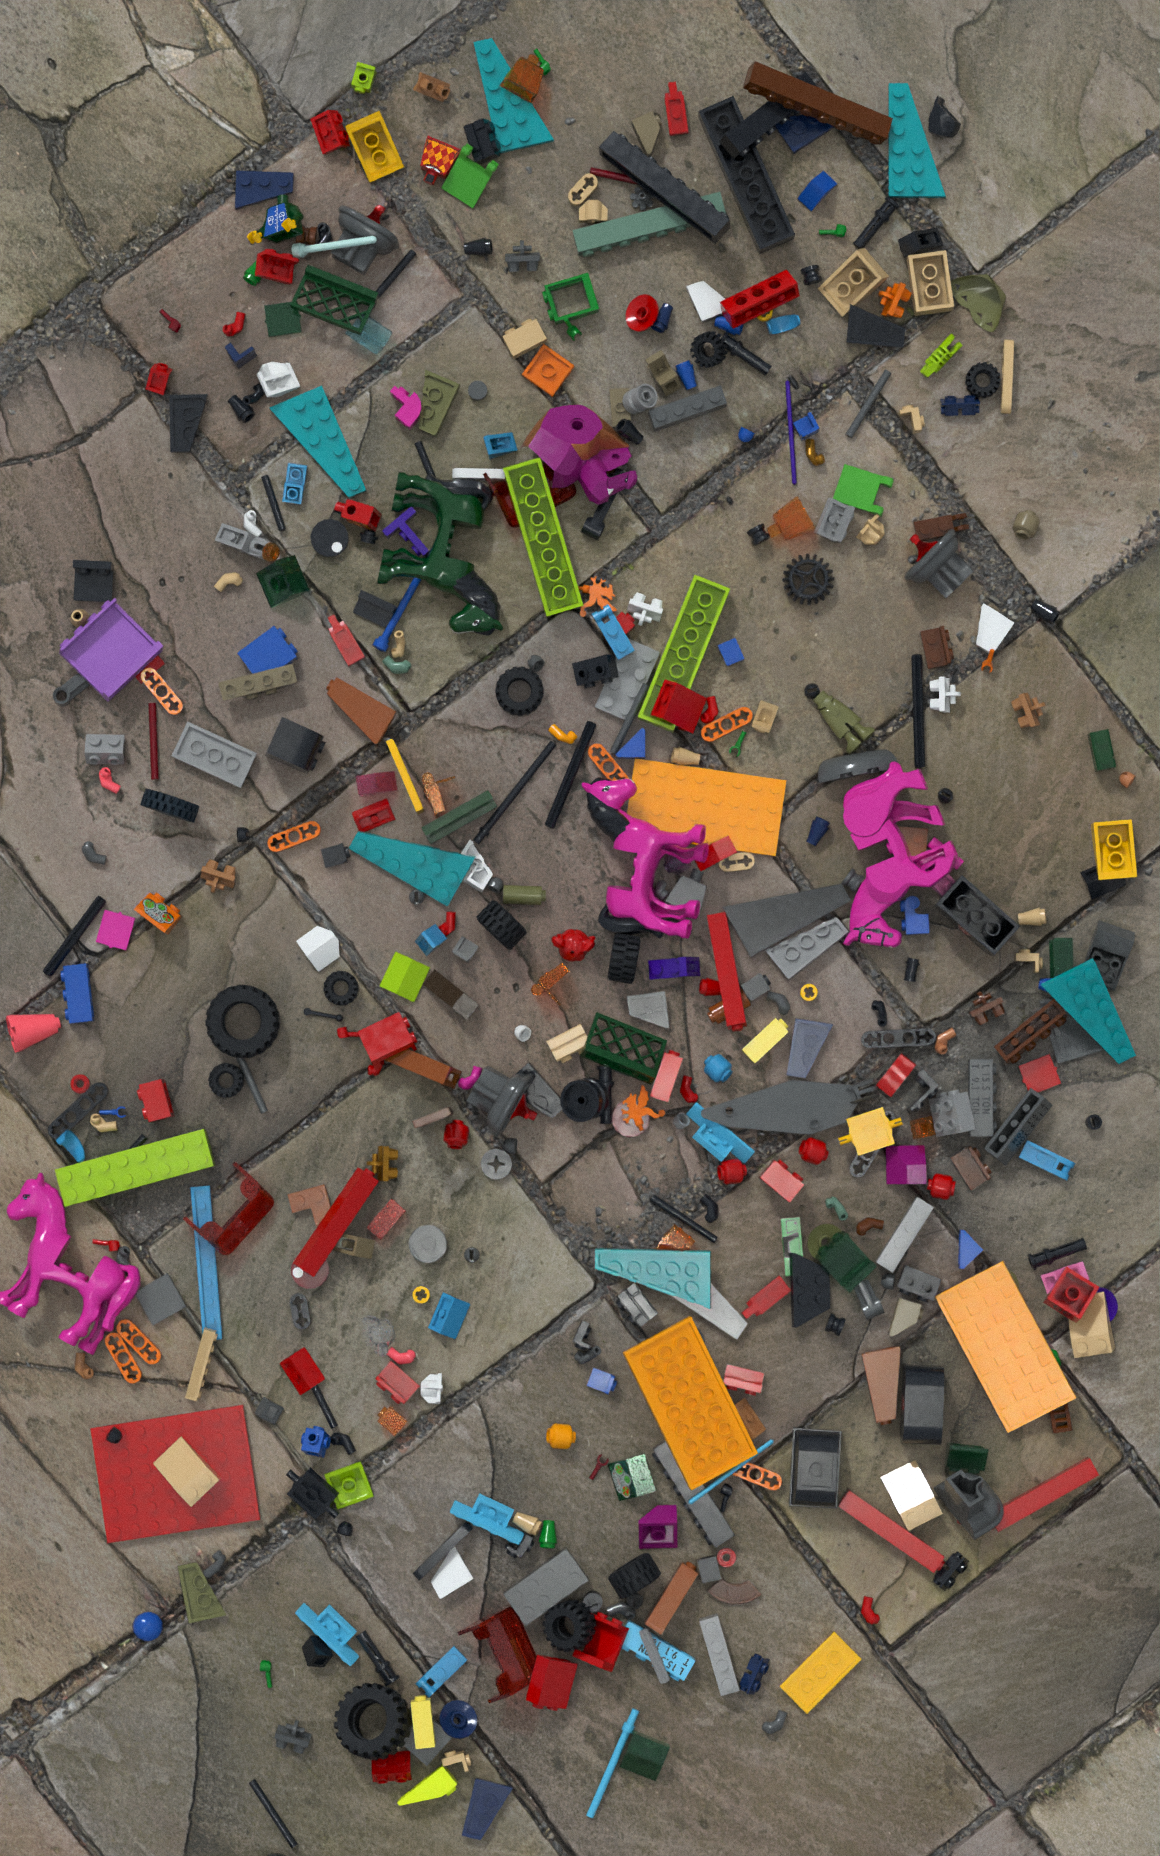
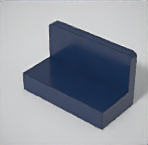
[225,342,257,369]

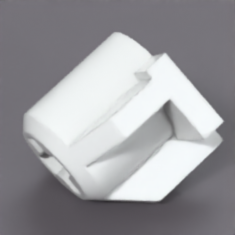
[420,1373,443,1404]

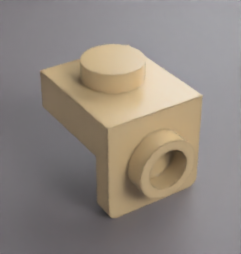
[898,405,925,434]
[751,700,779,733]
[1014,949,1043,973]
[441,1750,472,1772]

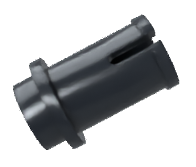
[903,958,920,982]

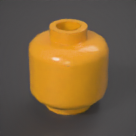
[546,1423,576,1449]

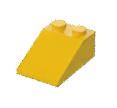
[345,111,404,182]
[1091,819,1137,880]

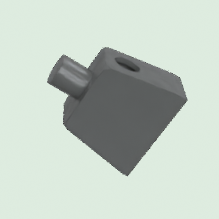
[665,868,707,917]

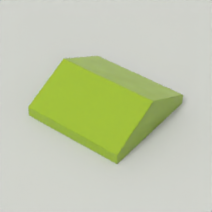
[380,951,430,1002]
[324,1461,374,1510]

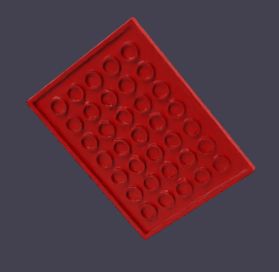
[90,1405,260,1543]

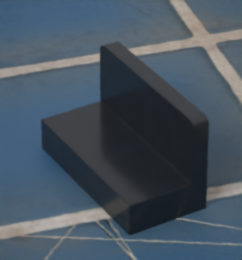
[353,590,397,628]
[1080,866,1126,899]

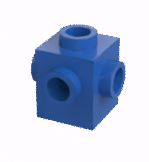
[301,1426,331,1458]

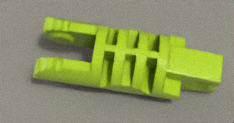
[920,333,963,378]

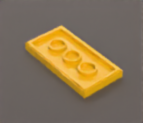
[386,739,425,814]
[780,1631,862,1714]

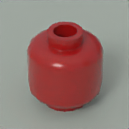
[443,1120,470,1149]
[798,1137,829,1165]
[717,1159,747,1185]
[927,1173,956,1200]

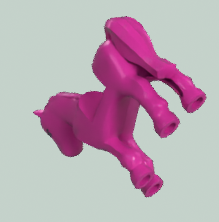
[0,1173,141,1355]

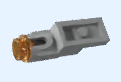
[215,523,280,562]

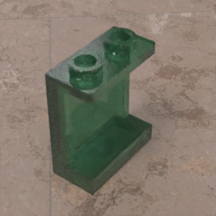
[1049,938,1074,978]
[815,1231,877,1293]

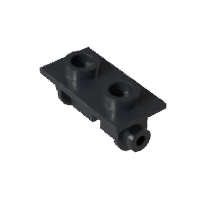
[933,1551,969,1591]

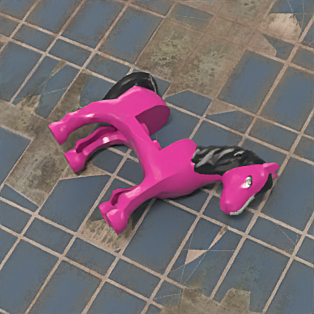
[581,777,709,939]

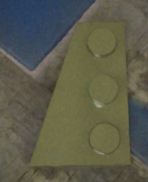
[418,370,460,437]
[177,1562,226,1623]

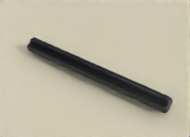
[911,654,925,768]
[545,721,596,829]

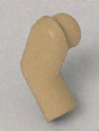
[214,572,243,592]
[391,630,406,658]

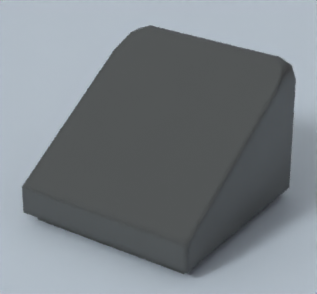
[255,1397,284,1425]

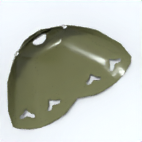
[951,274,1006,332]

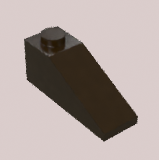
[423,969,479,1020]

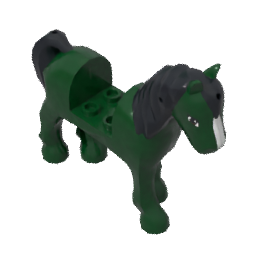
[377,472,503,636]

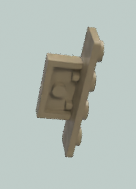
[219,664,297,701]

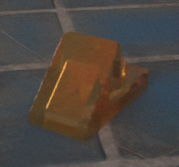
[910,1116,936,1139]

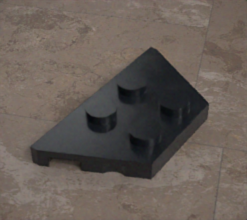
[790,1253,830,1328]

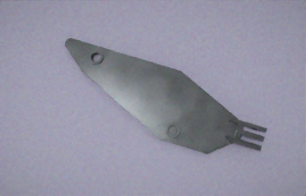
[701,1078,880,1135]

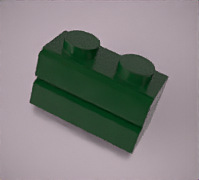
[1087,729,1116,772]

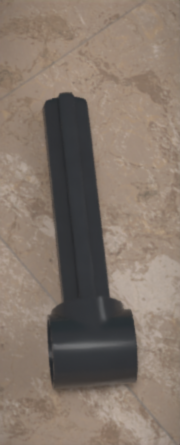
[581,469,625,541]

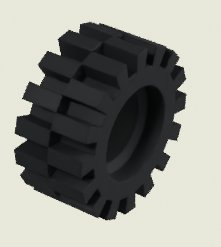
[690,331,728,368]
[965,362,1001,399]
[323,971,359,1006]
[208,1063,244,1098]

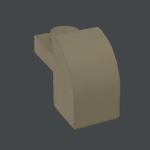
[645,350,682,397]

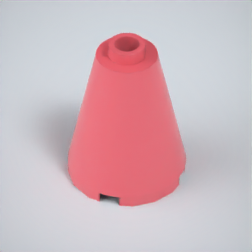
[6,1014,61,1053]

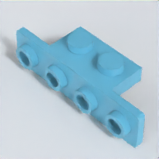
[686,1103,755,1163]
[450,1493,524,1545]
[295,1603,359,1666]

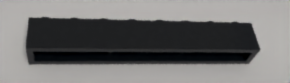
[599,131,730,244]

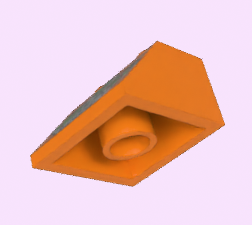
[134,892,182,934]

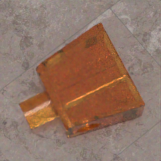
[500,54,544,103]
[766,496,815,540]

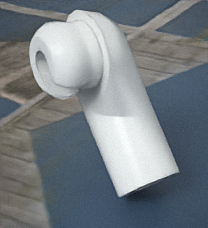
[244,510,263,537]

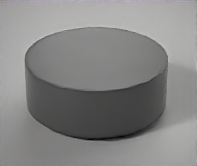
[468,381,487,401]

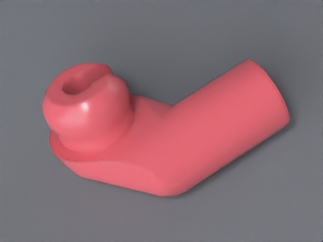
[99,767,121,794]
[386,1347,416,1364]

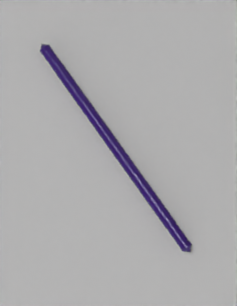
[785,380,797,485]

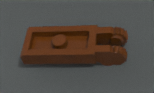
[913,513,969,541]

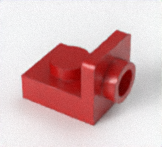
[145,363,173,395]

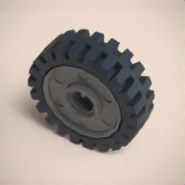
[140,789,199,823]

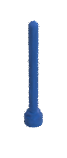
[372,578,422,652]

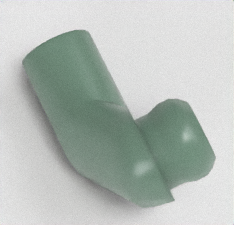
[382,655,411,674]
[825,1196,848,1221]

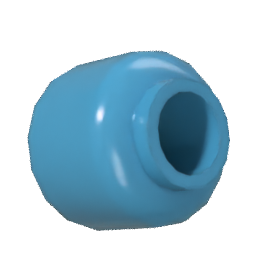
[704,1054,733,1083]

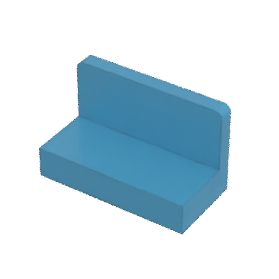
[428,1292,470,1339]

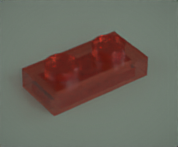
[366,1198,406,1240]

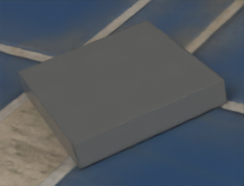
[135,1273,187,1326]

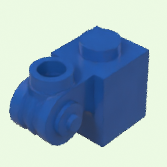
[900,896,929,935]

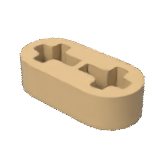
[568,173,598,206]
[718,852,755,872]

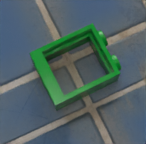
[542,273,599,325]

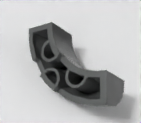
[818,749,898,783]

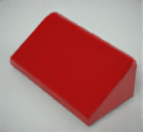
[352,798,396,832]

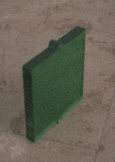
[264,302,302,337]

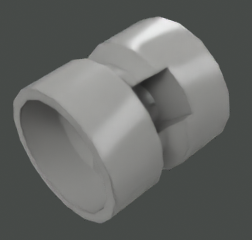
[622,384,658,415]

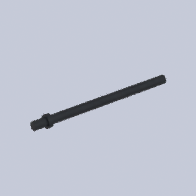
[473,741,556,844]

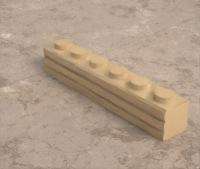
[185,1327,218,1401]

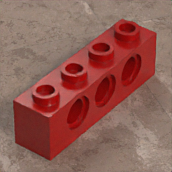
[720,269,800,329]

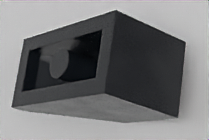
[898,228,943,258]

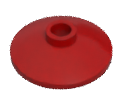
[625,294,659,332]

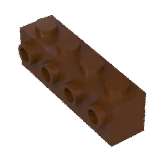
[994,999,1068,1065]

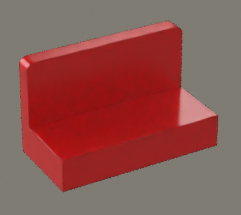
[279,1347,325,1395]

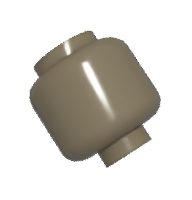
[1012,510,1040,540]

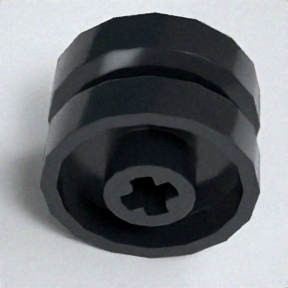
[560,1077,609,1122]

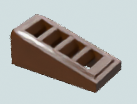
[1049,1403,1072,1433]

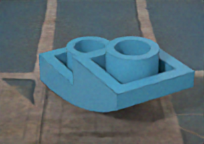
[282,463,308,504]

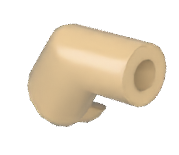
[90,1113,117,1132]

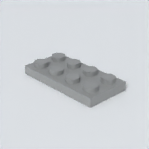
[595,638,660,721]
[171,721,257,788]

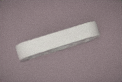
[452,468,506,481]

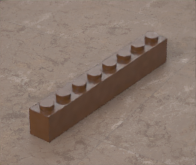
[743,61,893,145]

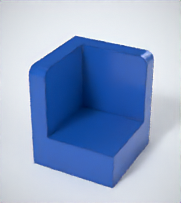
[793,412,820,441]
[717,638,745,666]

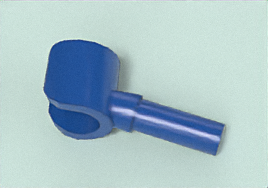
[99,1106,126,1118]

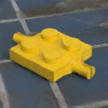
[838,1107,903,1156]

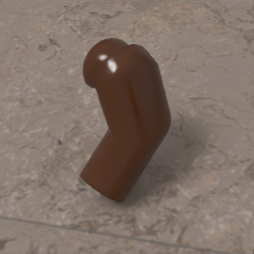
[856,1217,884,1236]

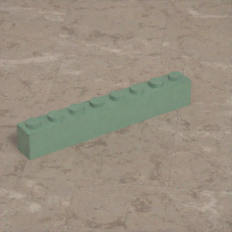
[573,192,726,257]

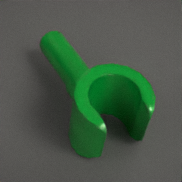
[534,49,551,76]
[819,224,847,238]
[564,318,582,341]
[729,731,746,757]
[260,1660,272,1688]

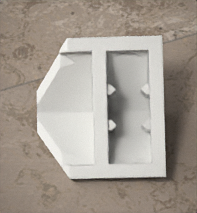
[256,362,300,397]
[296,926,340,972]

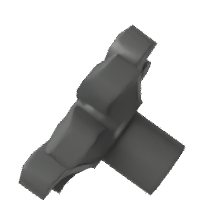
[630,187,654,211]

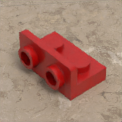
[310,110,350,155]

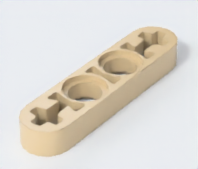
[1000,340,1014,414]

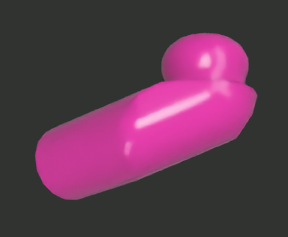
[458,1066,483,1090]

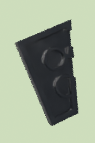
[846,304,905,347]
[169,394,208,453]

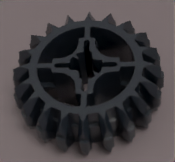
[782,554,834,606]

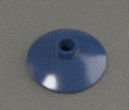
[439,1700,477,1739]

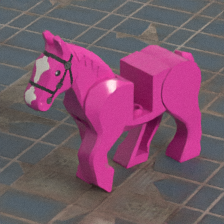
[843,761,960,947]

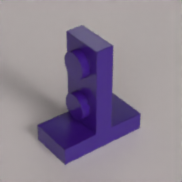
[382,506,429,558]
[648,957,701,980]

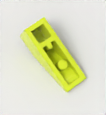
[397,1764,458,1806]

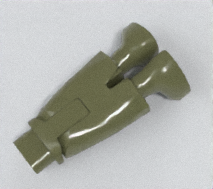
[813,690,876,754]

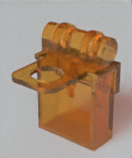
[422,773,455,815]
[531,962,569,1006]
[654,1224,695,1252]

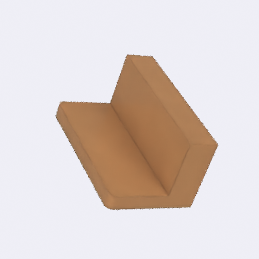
[734,1397,766,1440]

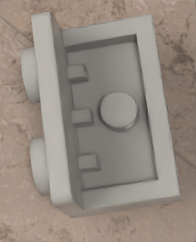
[814,498,855,543]
[84,734,125,765]

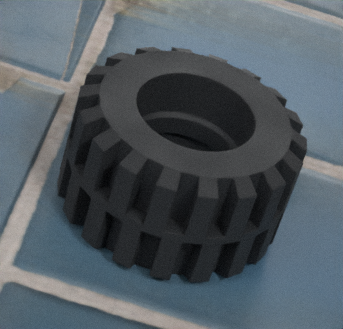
[495,666,544,716]
[476,900,527,950]
[608,933,641,984]
[608,1553,661,1599]
[543,1600,596,1652]

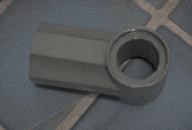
[53,673,90,707]
[853,1279,885,1320]

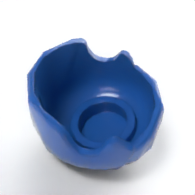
[132,1612,163,1641]

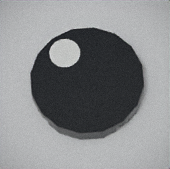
[311,519,349,558]

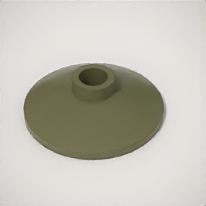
[807,1224,845,1262]

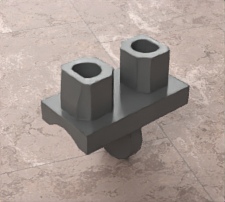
[505,240,540,272]
[274,1720,312,1754]

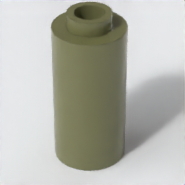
[503,885,546,905]

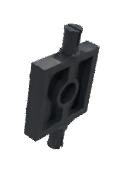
[286,1467,339,1520]

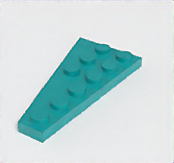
[473,38,554,153]
[888,83,946,198]
[269,386,367,498]
[349,831,476,906]
[1041,958,1136,1064]
[595,1248,711,1309]

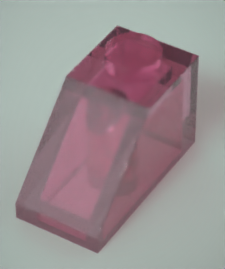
[355,771,397,797]

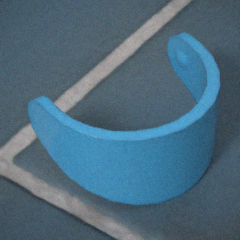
[766,314,800,334]
[56,1130,85,1163]

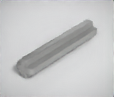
[639,1628,670,1684]

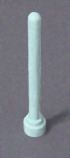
[292,236,377,258]

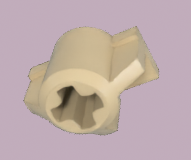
[579,200,608,225]
[856,514,885,545]

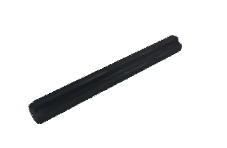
[43,896,106,977]

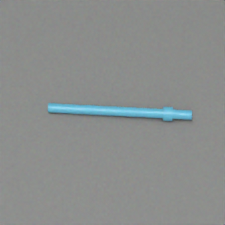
[586,1708,640,1818]

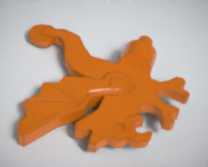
[578,576,617,617]
[621,1085,665,1131]

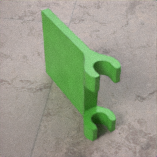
[441,144,499,208]
[833,464,894,517]

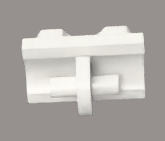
[627,592,663,626]
[930,677,961,713]

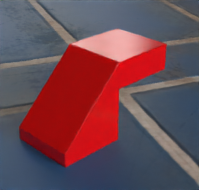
[694,835,737,871]

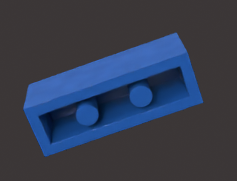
[61,963,95,1024]

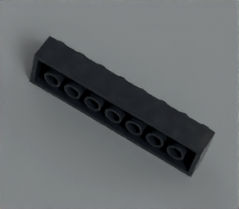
[698,96,795,254]

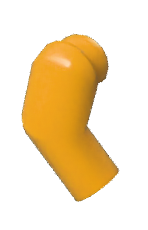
[548,724,577,744]

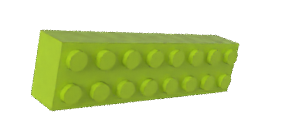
[502,457,584,616]
[638,575,730,733]
[55,1129,216,1207]

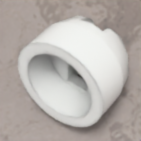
[514,1025,531,1042]

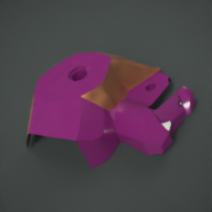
[519,405,637,505]

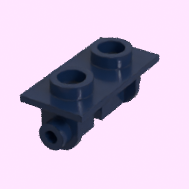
[940,395,980,416]
[739,1653,770,1695]

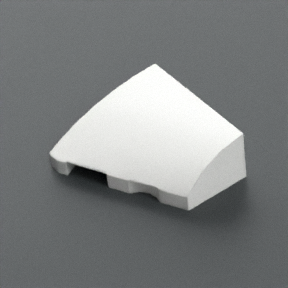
[686,281,725,322]
[976,603,1014,654]
[461,840,493,893]
[431,1547,473,1599]

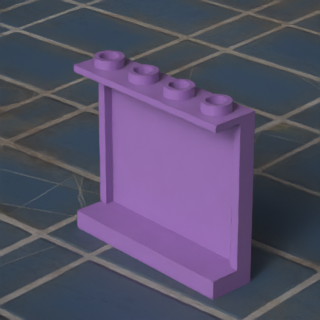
[59,598,163,702]

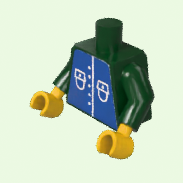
[247,195,304,244]

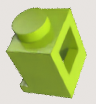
[351,62,377,94]

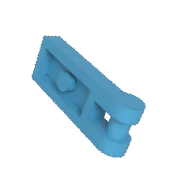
[592,604,635,660]
[1019,1140,1075,1181]
[415,1646,468,1698]

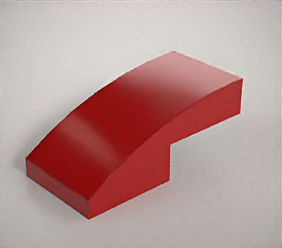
[876,1053,916,1097]

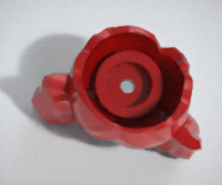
[551,929,595,962]

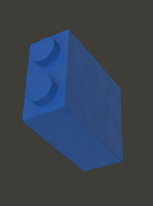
[237,626,298,674]

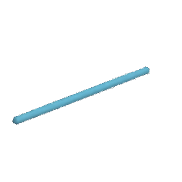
[688,1439,774,1504]

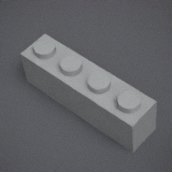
[875,1197,934,1273]
[699,1613,740,1696]

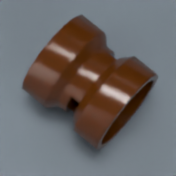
[296,225,317,245]

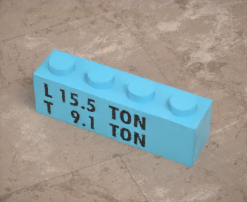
[622,1620,696,1681]

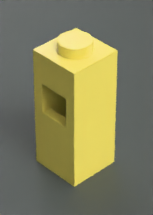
[742,1018,788,1064]
[411,1695,436,1749]

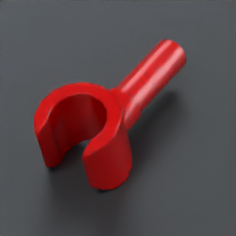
[337,1027,360,1038]
[92,1239,120,1251]

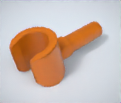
[981,649,995,673]

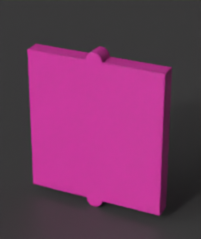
[96,910,136,950]

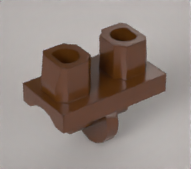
[969,991,1005,1026]

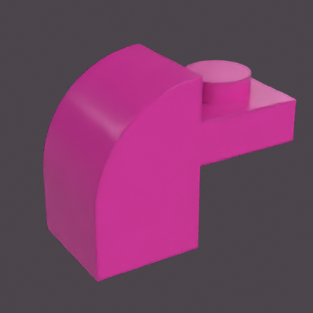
[390,386,421,430]

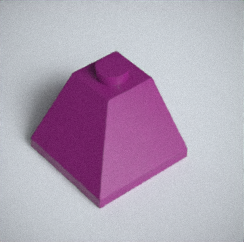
[886,1145,926,1184]
[638,1505,678,1549]

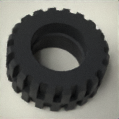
[205,985,280,1058]
[334,1683,412,1760]

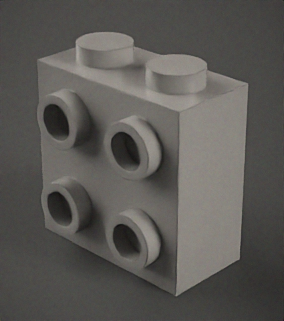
[929,1089,975,1137]

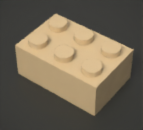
[907,250,954,316]

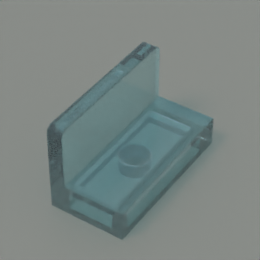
[345,316,392,355]

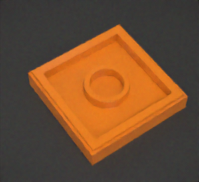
[522,344,575,398]

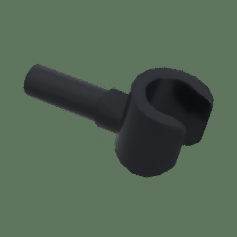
[720,1483,733,1512]

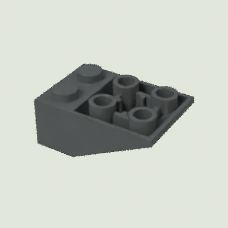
[1084,920,1135,991]

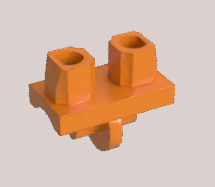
[878,282,912,318]

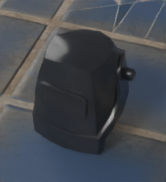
[928,96,961,138]

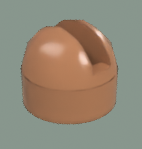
[1119,772,1136,788]

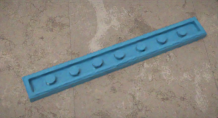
[190,1185,223,1340]

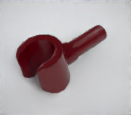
[159,309,181,333]
[589,1454,609,1480]

